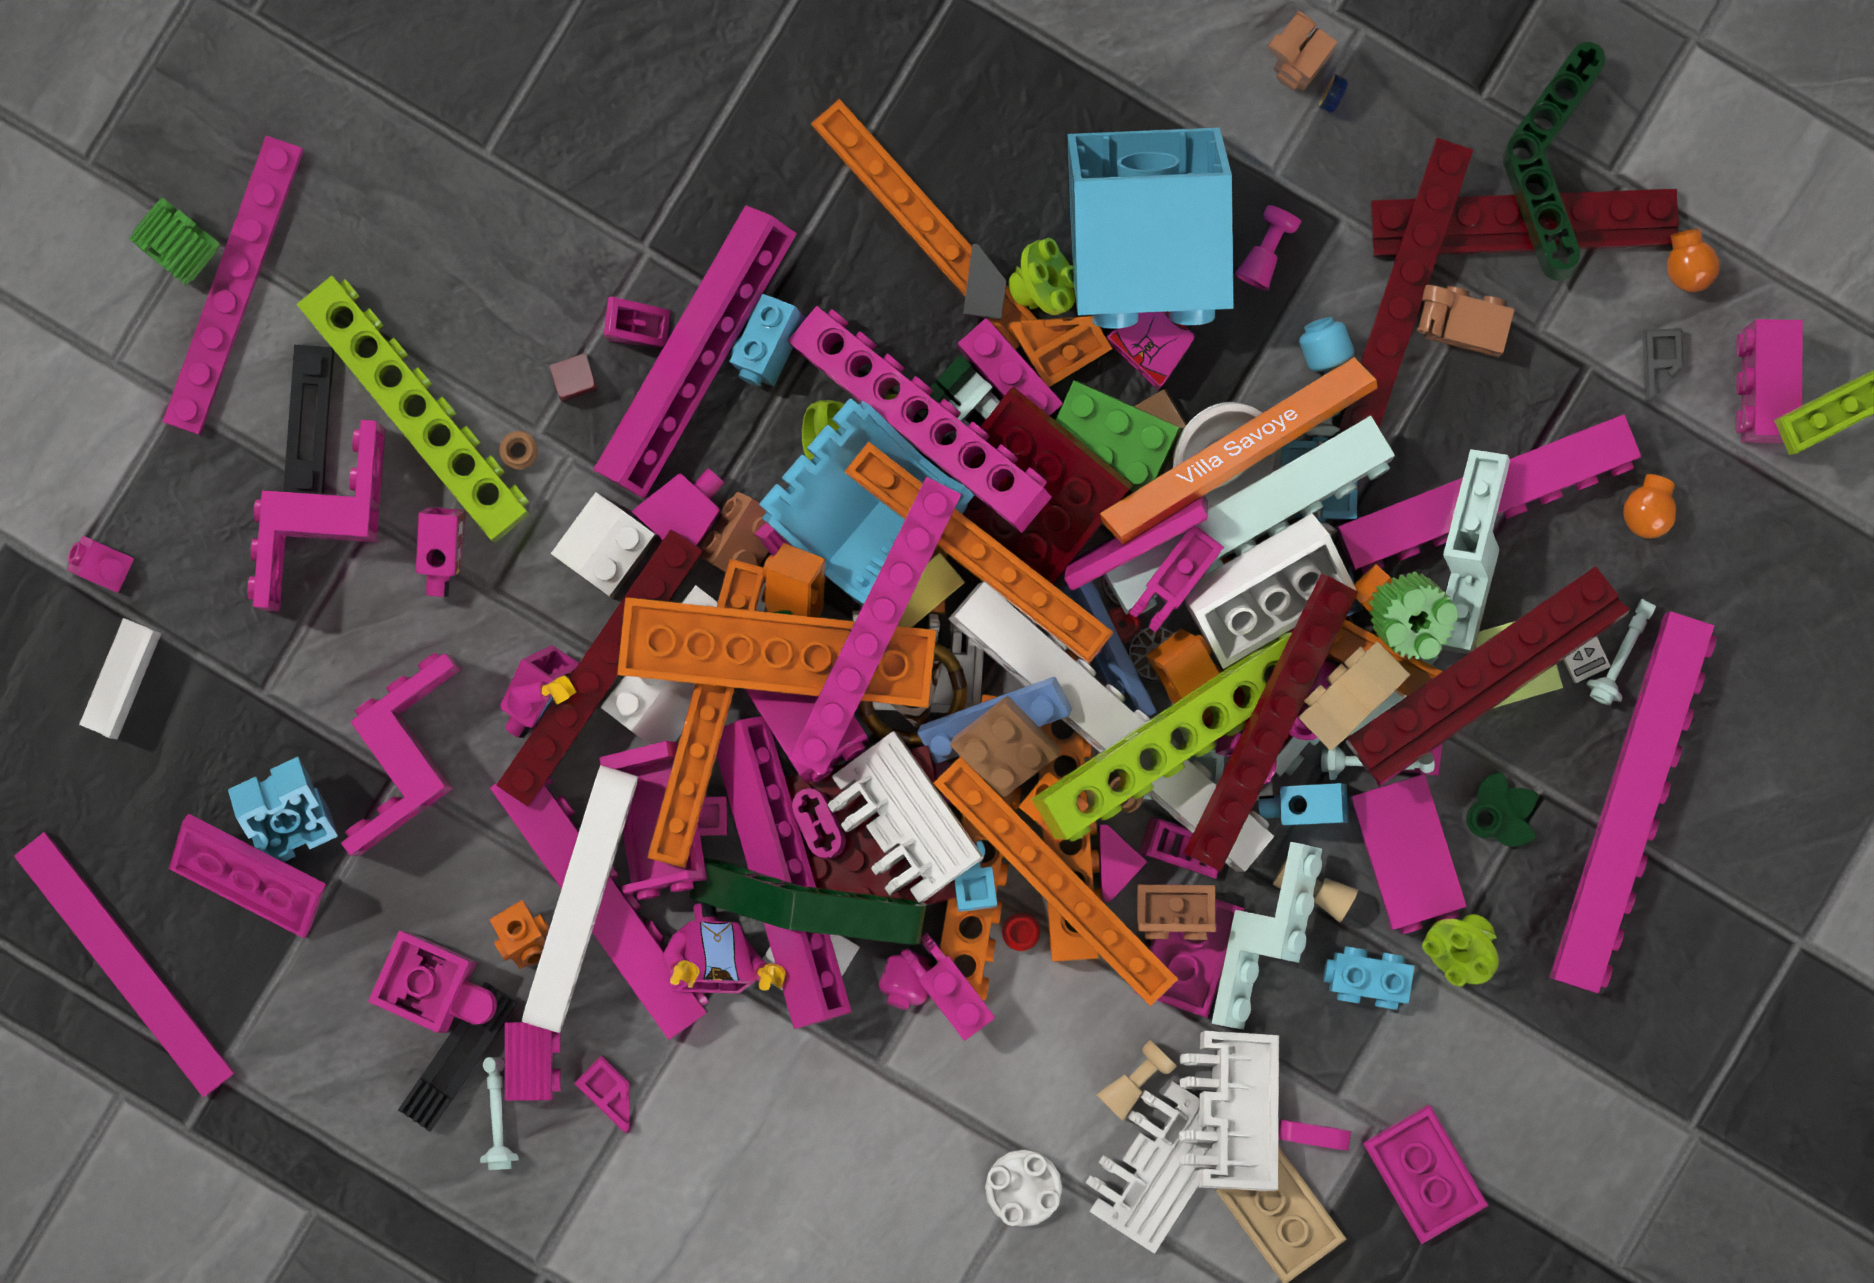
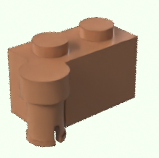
[1267,11,1337,92]
[1417,285,1515,358]

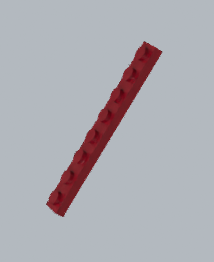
[1338,138,1473,431]
[496,529,703,807]
[1183,573,1358,872]

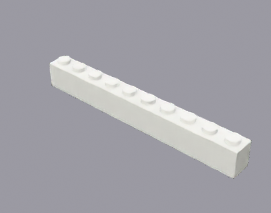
[948,582,1274,872]

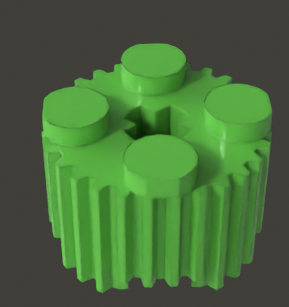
[129,197,221,286]
[1369,571,1458,660]

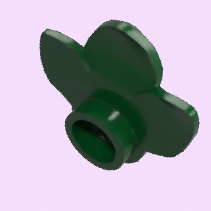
[1466,772,1538,847]

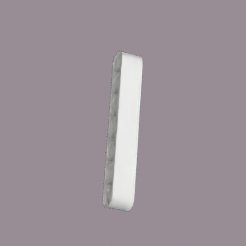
[522,765,638,1033]

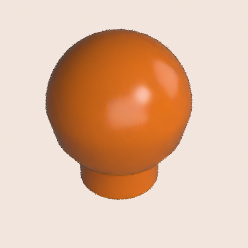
[1667,228,1720,292]
[1623,474,1677,539]

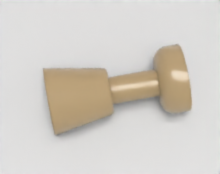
[1273,858,1358,923]
[1096,1040,1177,1121]

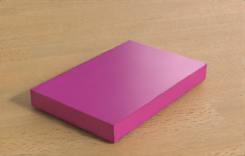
[1134,883,1245,1018]
[1362,1104,1488,1244]

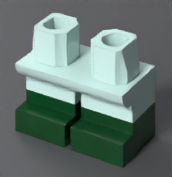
[915,354,1000,442]

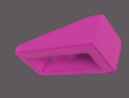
[1139,818,1219,879]

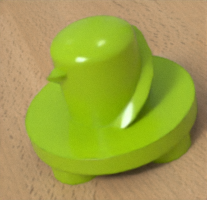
[1009,237,1076,315]
[1422,914,1499,987]

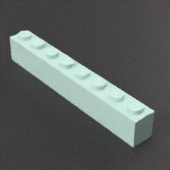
[1103,416,1395,615]

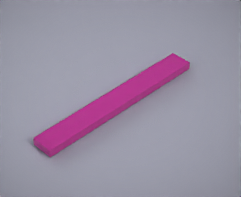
[14,832,235,1098]

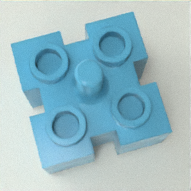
[228,757,338,862]

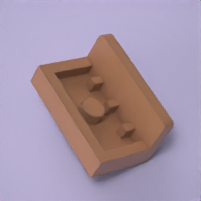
[700,492,768,573]
[1137,885,1216,940]

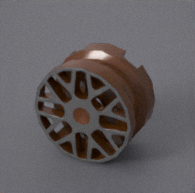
[1127,627,1174,681]

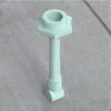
[1587,599,1656,706]
[1321,745,1435,780]
[480,1057,519,1170]

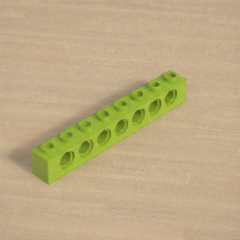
[296,276,530,543]
[1031,633,1292,842]

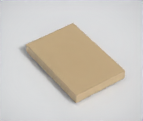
[1215,1146,1346,1283]

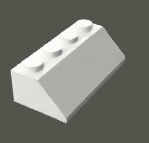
[1184,513,1357,669]
[601,585,718,745]

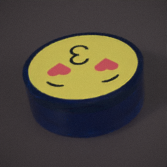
[1318,74,1348,114]

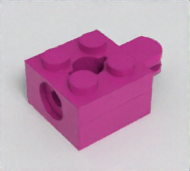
[368,930,497,1033]

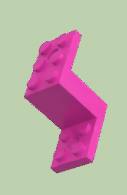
[248,420,386,612]
[341,652,462,856]

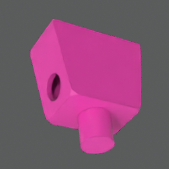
[632,468,725,548]

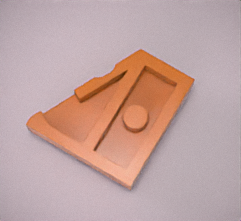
[1008,315,1112,387]

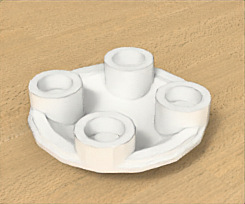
[985,1150,1062,1227]

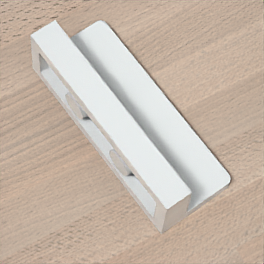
[79,618,161,739]

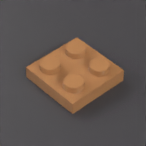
[950,695,1061,798]

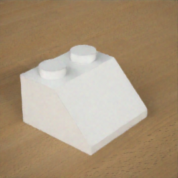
[551,492,658,599]

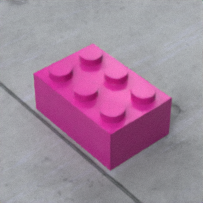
[1735,319,1803,443]

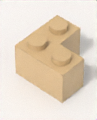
[1298,641,1410,751]

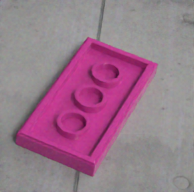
[1064,495,1208,590]
[168,813,326,938]

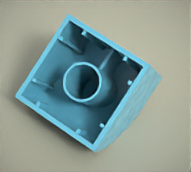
[1067,128,1233,328]

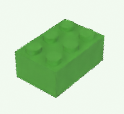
[1056,380,1184,492]

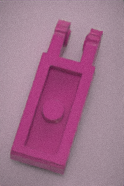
[1129,526,1224,632]
[901,933,995,1042]

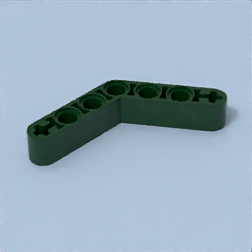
[1503,42,1605,281]
[690,858,926,944]

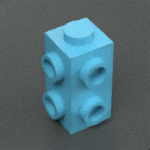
[729,293,806,386]
[1324,946,1414,1010]

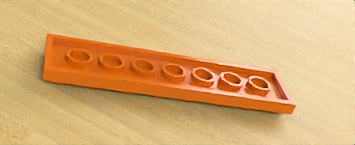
[617,597,936,708]

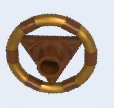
[858,642,967,747]

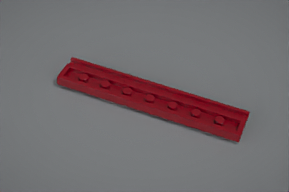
[1370,189,1679,257]
[1346,566,1630,787]

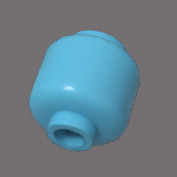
[1299,317,1355,374]

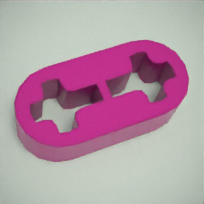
[792,788,846,859]
[1278,1119,1352,1150]

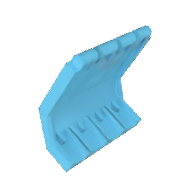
[759,399,974,606]

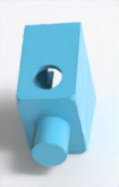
[1259,783,1349,825]

